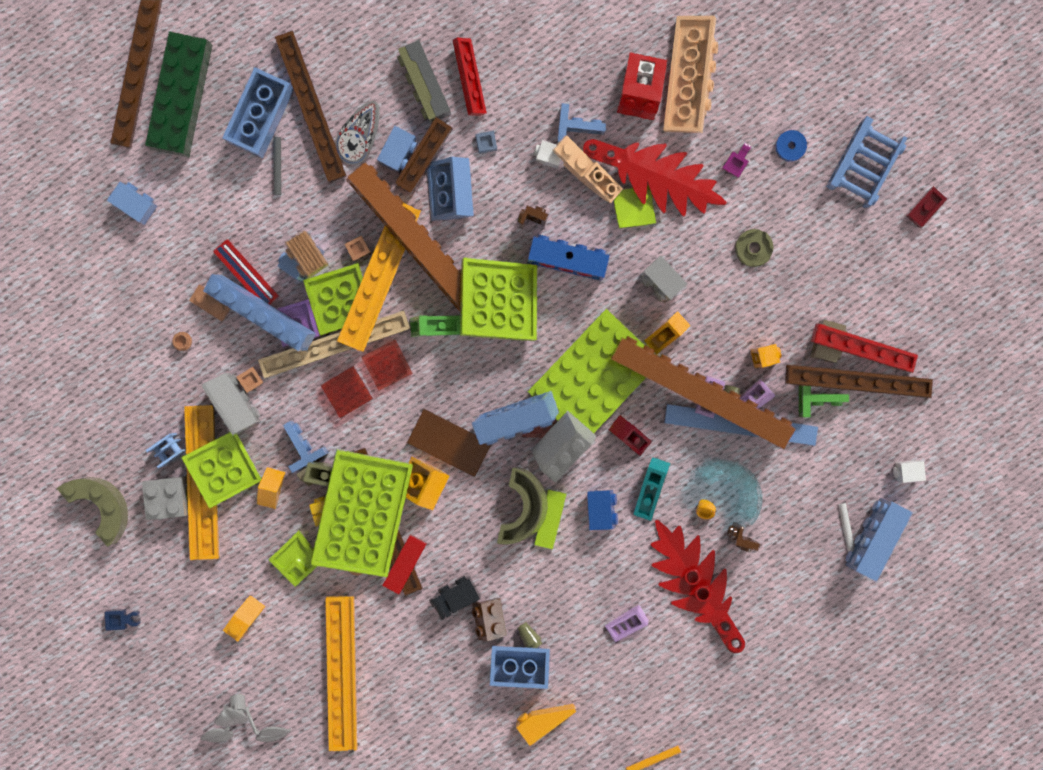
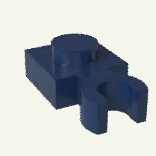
[104,609,141,631]

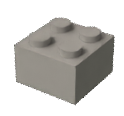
[640,256,687,303]
[142,476,188,520]

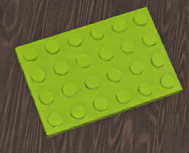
[527,309,646,433]
[310,449,413,577]

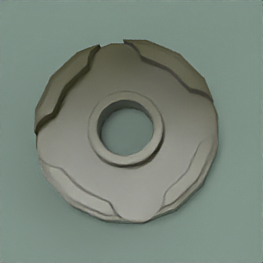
[735,229,774,267]

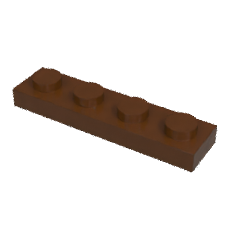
[395,117,453,194]

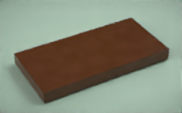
[407,409,492,477]

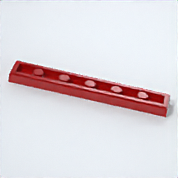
[811,323,918,373]

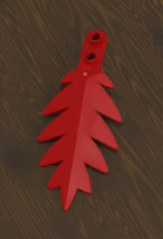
[583,139,727,217]
[651,520,745,654]

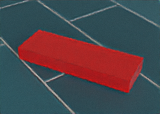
[382,534,427,594]

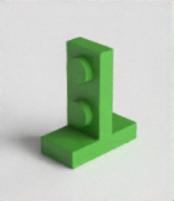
[410,315,460,337]
[798,385,849,417]

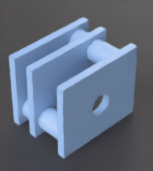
[146,433,186,468]

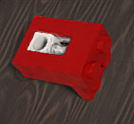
[617,52,667,121]

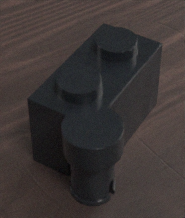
[429,575,481,620]

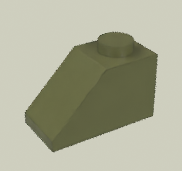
[303,462,333,487]

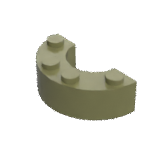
[497,467,548,545]
[56,477,128,547]

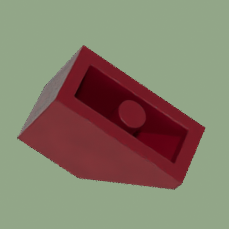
[608,415,652,456]

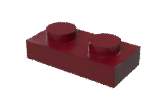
[906,186,947,228]

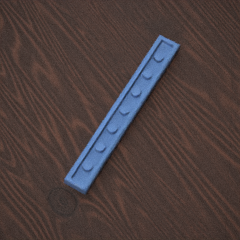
[664,404,818,446]

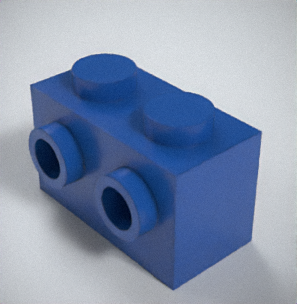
[587,490,618,530]

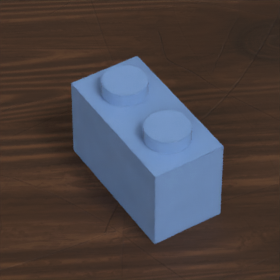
[377,126,418,173]
[107,182,157,225]

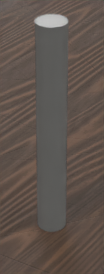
[273,137,281,195]

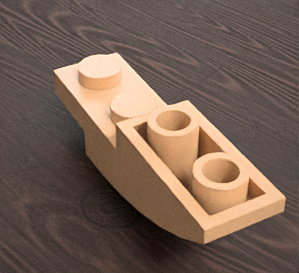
[552,136,623,203]

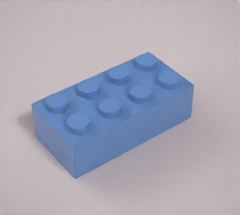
[222,67,294,159]
[472,391,559,445]
[845,498,913,582]

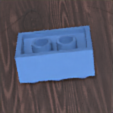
[427,157,474,221]
[490,646,550,689]

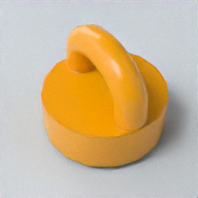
[696,499,716,520]

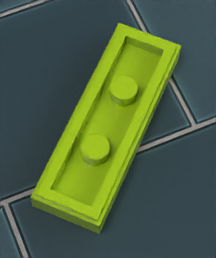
[534,489,567,549]

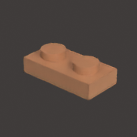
[189,284,231,321]

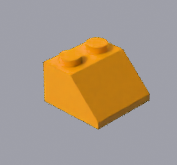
[406,456,450,510]

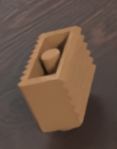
[285,230,329,278]

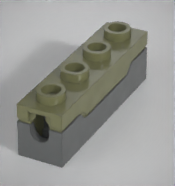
[397,40,451,124]

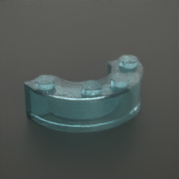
[693,459,762,525]

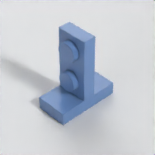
[557,103,606,144]
[283,421,328,473]

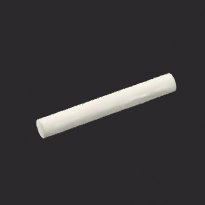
[838,503,855,553]

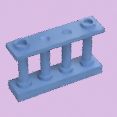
[826,116,907,208]

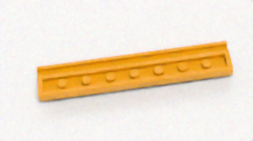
[337,203,421,352]
[184,405,220,560]
[326,596,358,751]

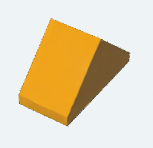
[257,467,286,509]

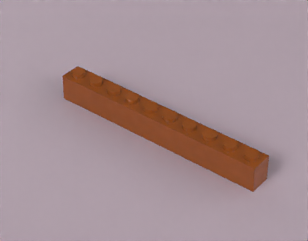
[346,162,461,312]
[611,336,796,449]

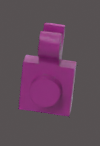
[722,143,751,179]

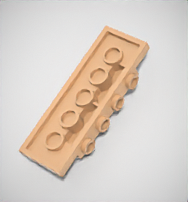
[663,16,718,133]

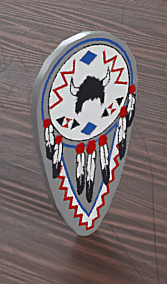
[335,101,380,165]

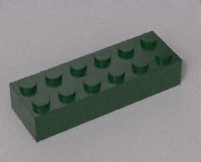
[145,31,213,158]

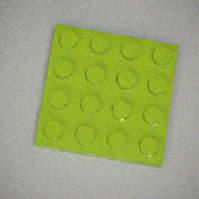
[460,258,537,342]

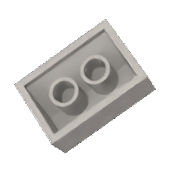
[201,373,260,435]
[531,411,597,482]

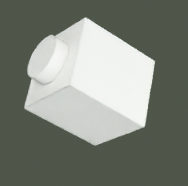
[534,140,561,169]
[893,460,926,483]

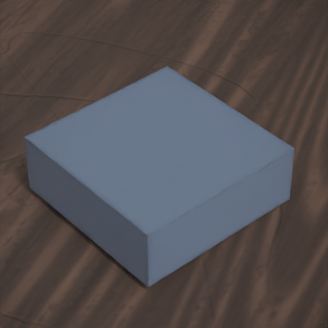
[475,131,498,154]

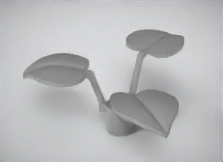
[200,694,291,743]

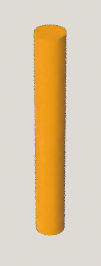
[626,745,681,770]

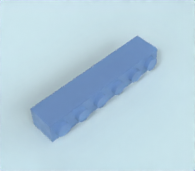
[203,274,316,351]

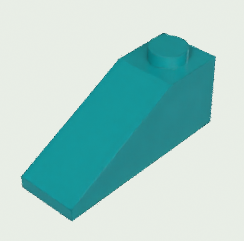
[633,457,671,521]

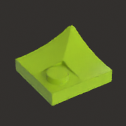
[613,185,656,229]
[268,530,317,587]

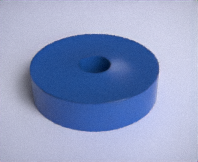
[775,130,807,162]

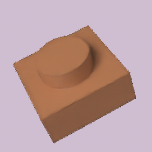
[345,235,371,262]
[236,367,263,393]

